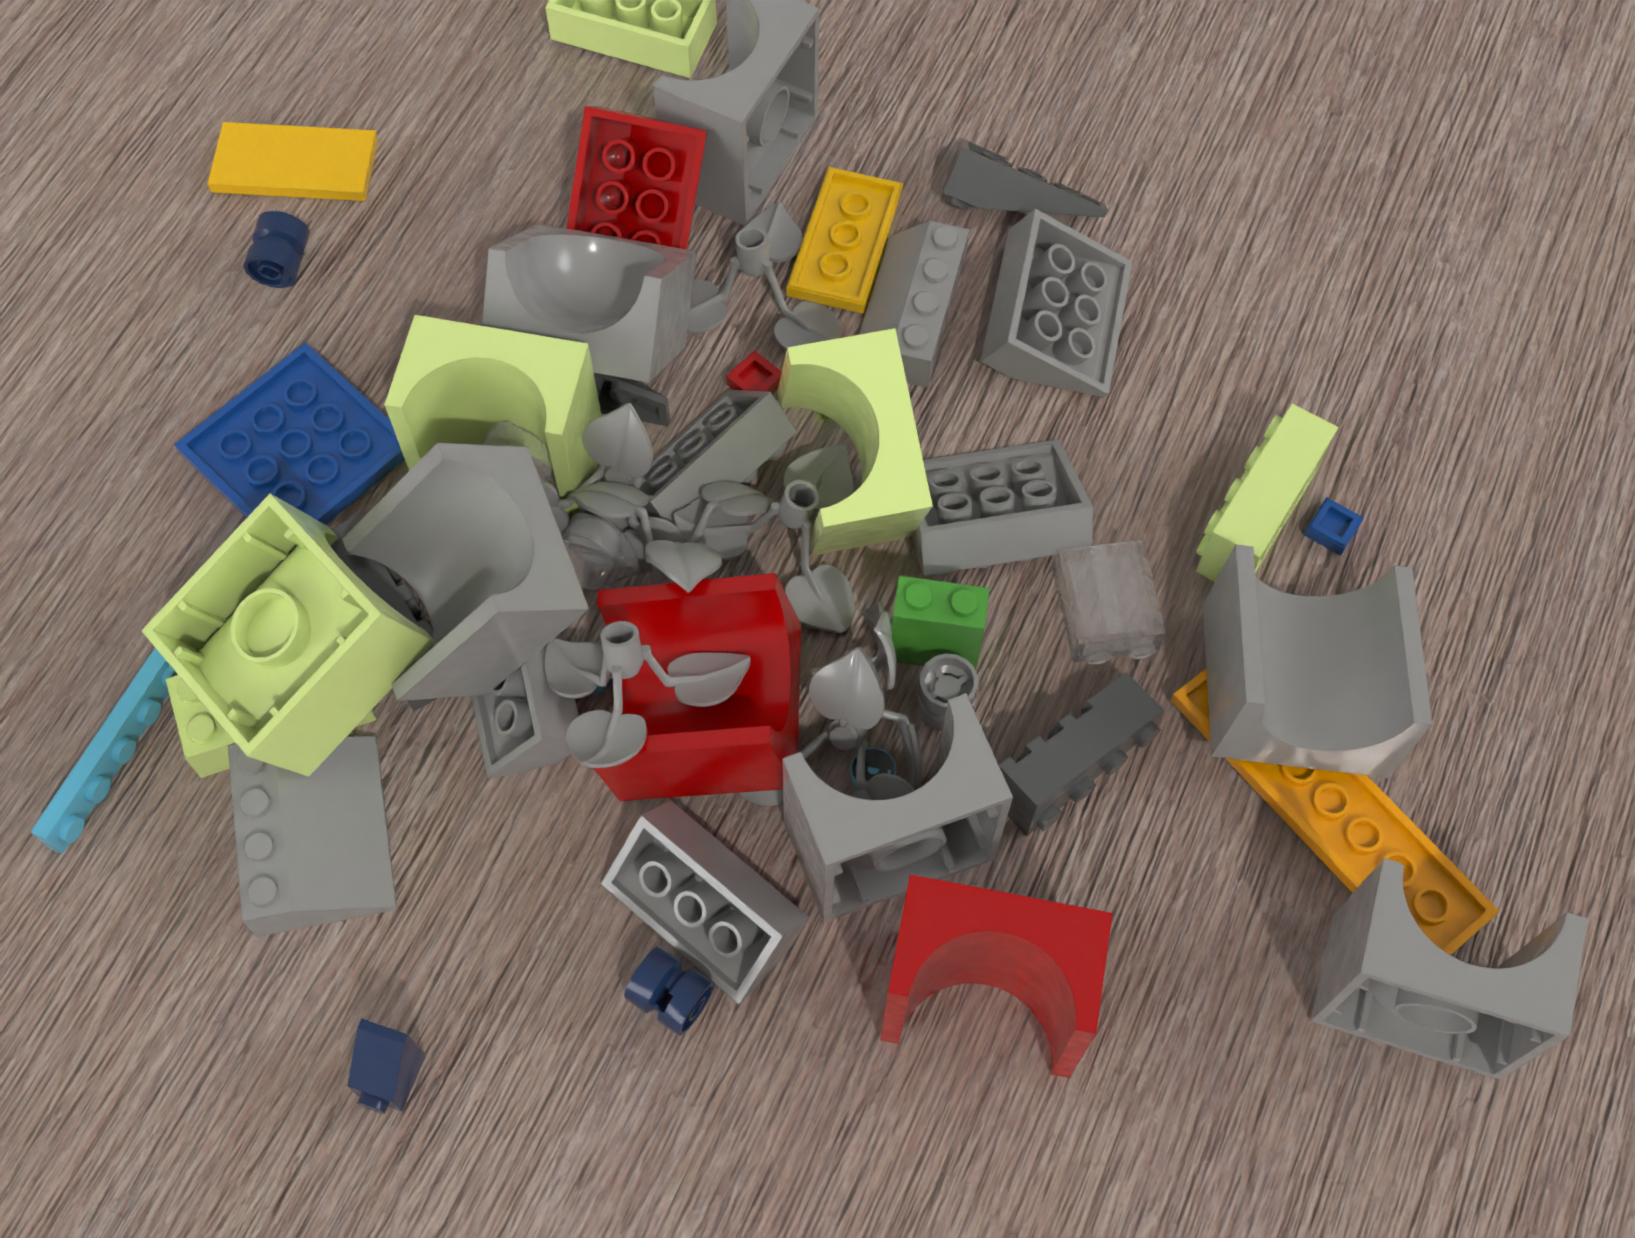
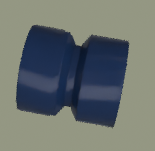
[243,211,310,288]
[624,946,715,1036]

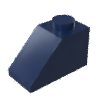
[347,1019,426,1114]

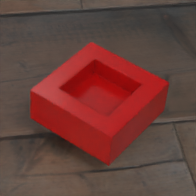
[726,350,782,394]

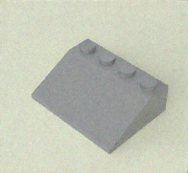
[980,208,1132,397]
[911,439,1093,576]
[228,736,398,937]

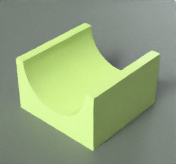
[384,315,602,520]
[778,328,933,556]
[141,493,436,777]

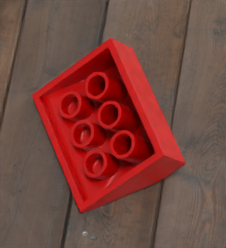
[566,106,708,250]

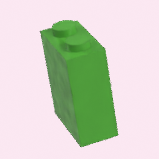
[892,575,990,670]

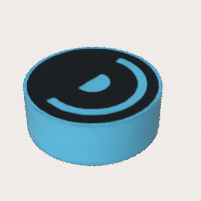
[850,748,896,790]

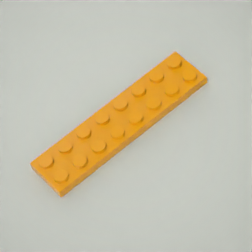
[1170,669,1500,955]

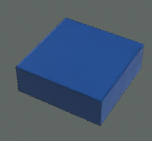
[1303,497,1364,556]

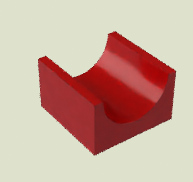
[593,573,801,801]
[880,874,1113,1078]

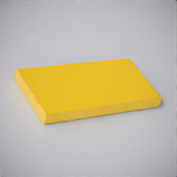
[207,122,378,201]
[786,166,904,314]

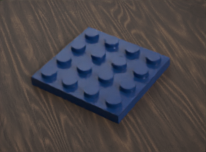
[174,342,405,525]

